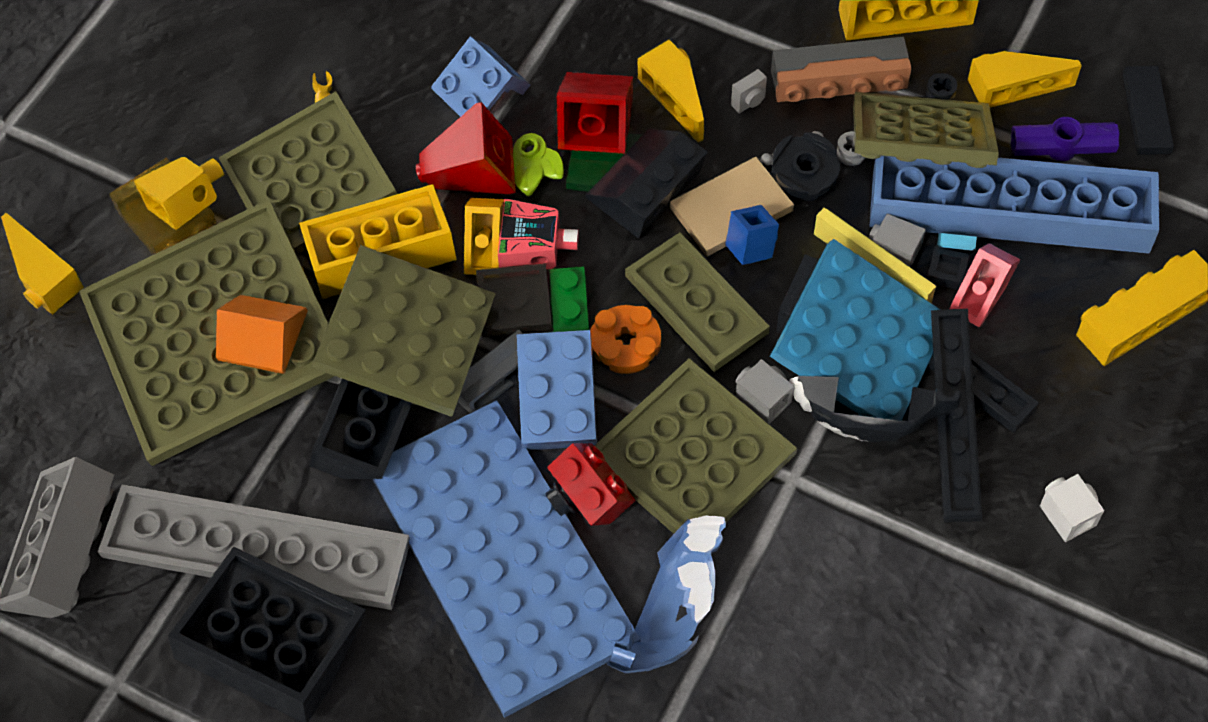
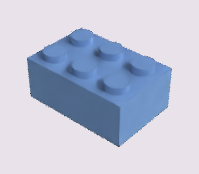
[517,330,597,450]

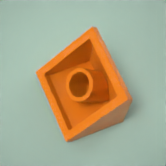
[216,295,308,374]

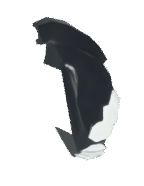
[789,376,962,442]

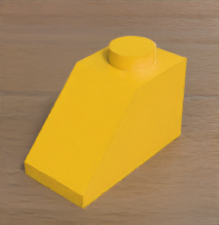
[464,198,504,276]

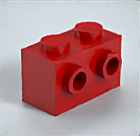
[547,443,636,526]

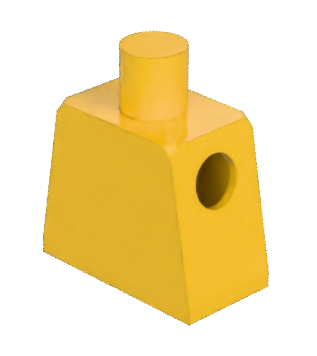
[134,157,224,230]

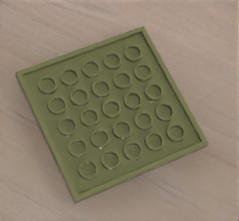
[79,199,334,466]

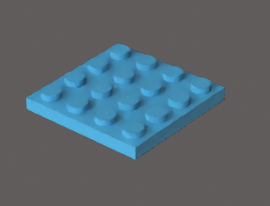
[770,239,940,421]

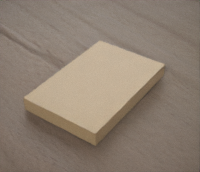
[670,157,794,257]

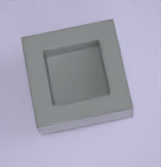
[731,69,767,114]

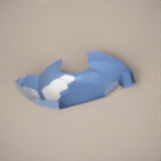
[607,515,726,673]

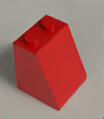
[557,72,633,154]

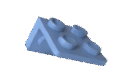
[432,36,530,117]

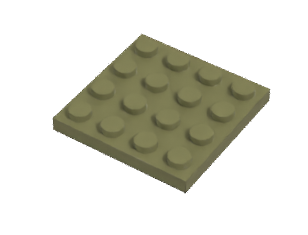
[219,91,398,255]
[853,92,999,168]
[312,245,496,417]
[595,359,797,534]

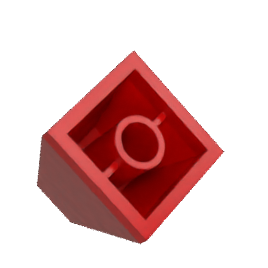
[416,102,516,194]

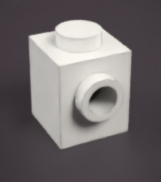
[1040,474,1104,542]

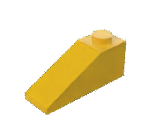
[638,40,704,142]
[968,51,1082,108]
[1,213,84,315]

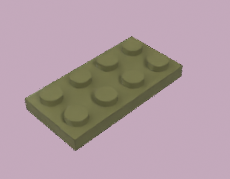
[625,232,770,372]

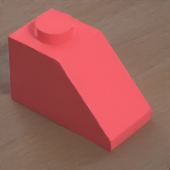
[949,243,1021,327]

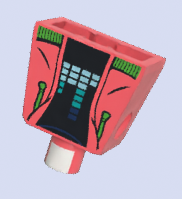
[498,199,579,273]

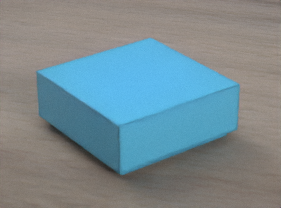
[937,233,977,251]

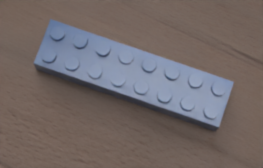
[869,156,1159,253]

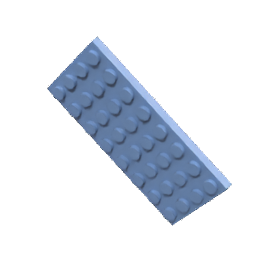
[373,400,641,718]

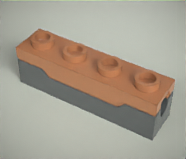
[771,36,911,102]

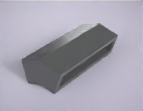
[458,329,522,413]

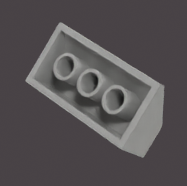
[0,457,114,618]

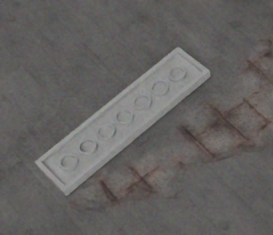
[98,484,410,610]

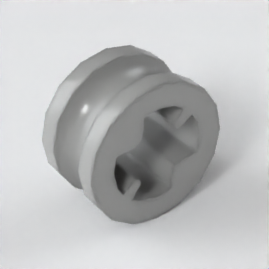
[836,131,865,166]

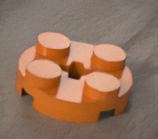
[590,305,661,374]

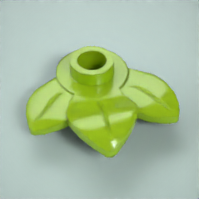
[513,133,564,196]

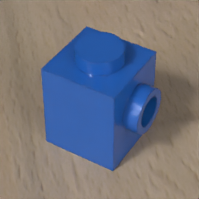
[725,205,779,265]

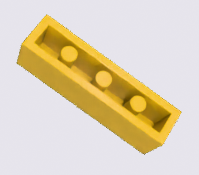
[1076,250,1208,366]

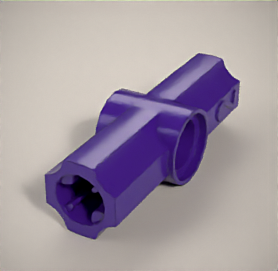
[1010,117,1119,161]

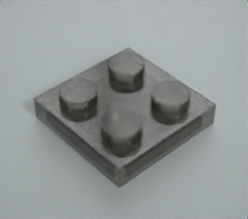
[476,263,552,338]

